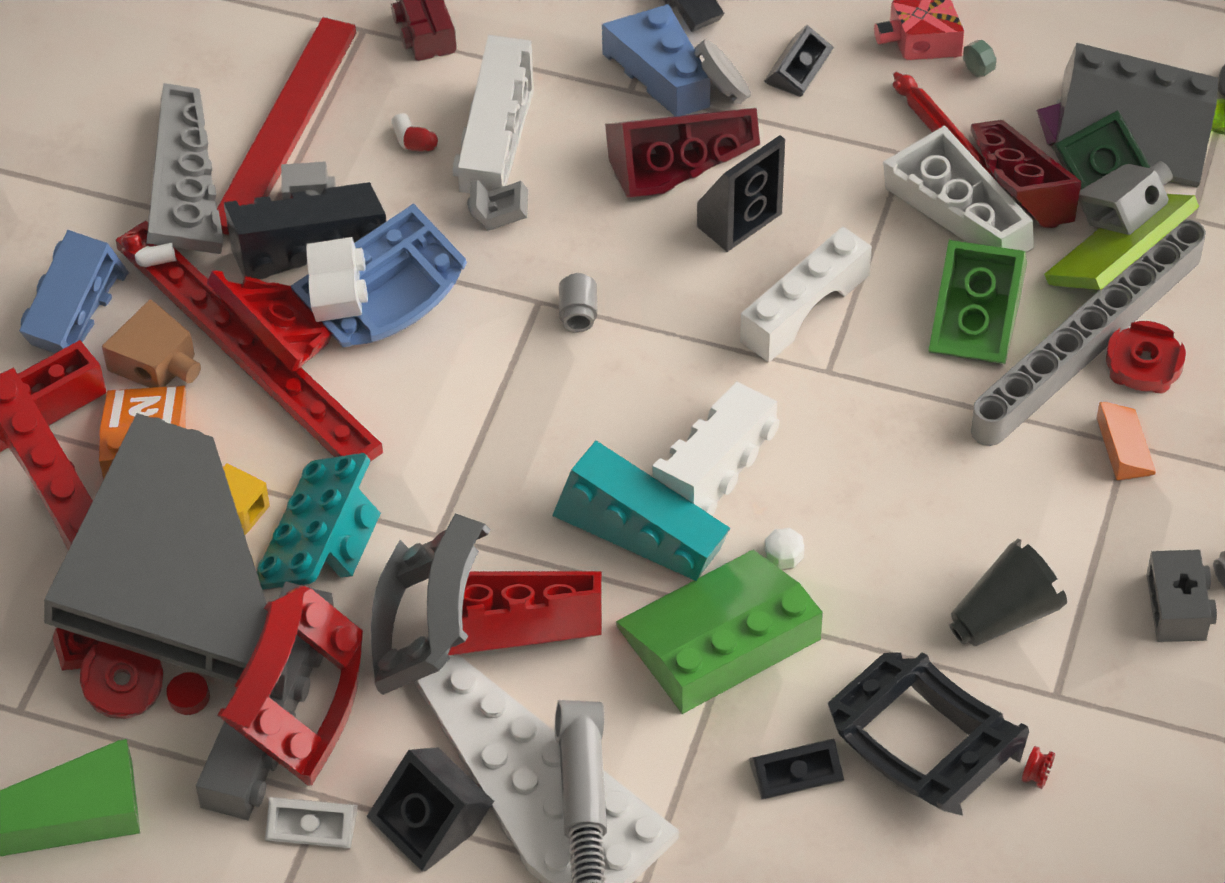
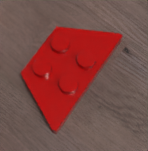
[207,270,332,372]

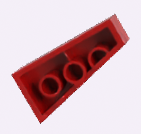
[448,571,602,655]

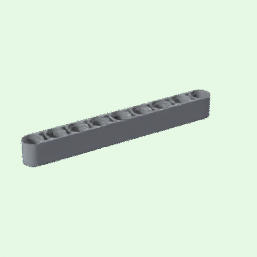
[971,219,1206,446]

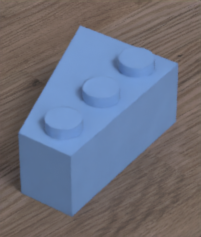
[602,4,710,116]
[19,230,129,353]

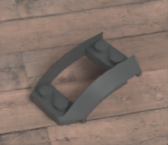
[371,513,491,695]

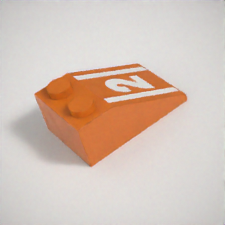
[99,386,186,480]

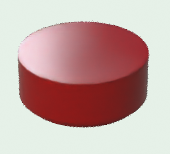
[166,672,210,715]

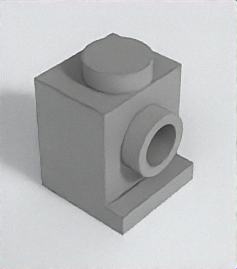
[281,162,336,200]

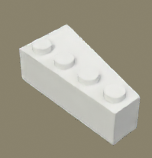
[453,35,534,194]
[883,126,1034,253]
[653,382,779,516]

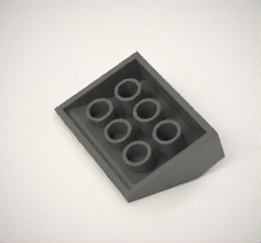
[1056,43,1219,187]

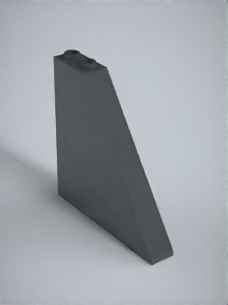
[44,413,288,699]

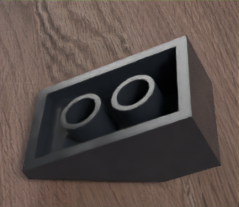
[697,135,785,252]

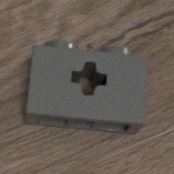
[1146,549,1217,642]

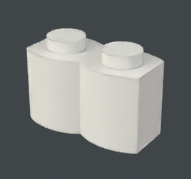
[306,237,368,322]

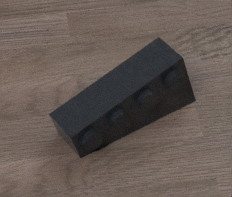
[224,182,386,279]

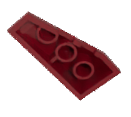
[605,108,760,197]

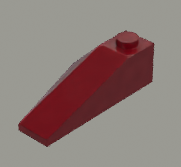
[970,119,1082,228]

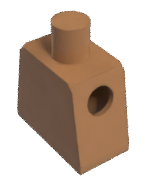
[102,300,201,388]

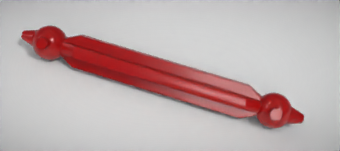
[893,72,995,179]

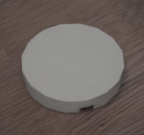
[695,39,751,104]

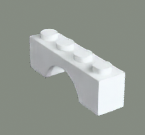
[740,227,872,363]

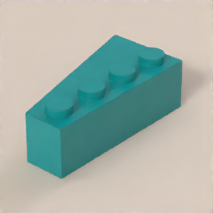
[552,440,730,581]

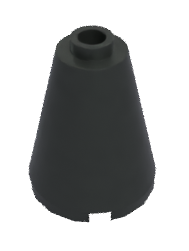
[949,539,1068,646]

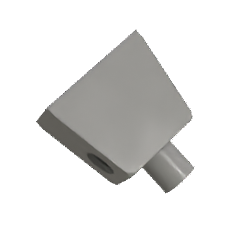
[1078,161,1173,235]

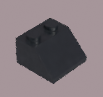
[367,747,494,871]

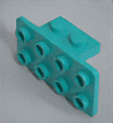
[257,453,381,590]

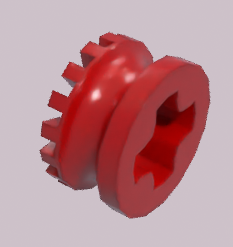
[1022,746,1055,789]

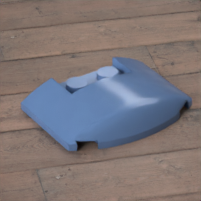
[291,203,467,347]

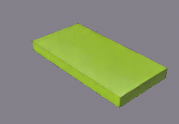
[1044,194,1199,290]

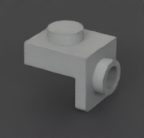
[467,180,528,231]

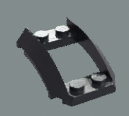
[828,652,1029,816]

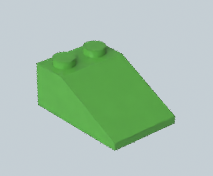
[929,240,1027,364]

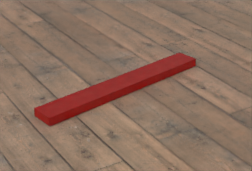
[217,17,356,235]

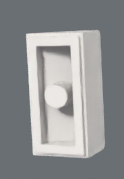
[265,797,358,848]

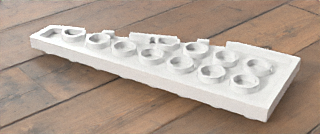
[414,654,679,883]

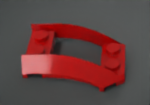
[217,586,363,786]

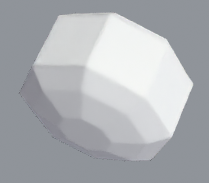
[765,528,804,569]

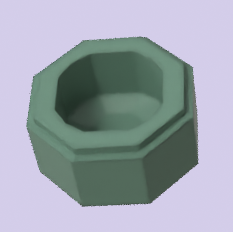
[963,39,997,77]

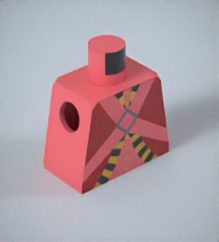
[874,0,964,60]

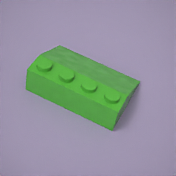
[616,549,823,714]

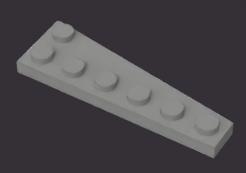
[146,83,223,254]

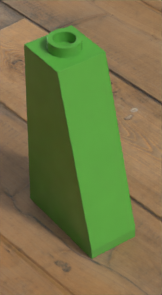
[0,739,140,856]

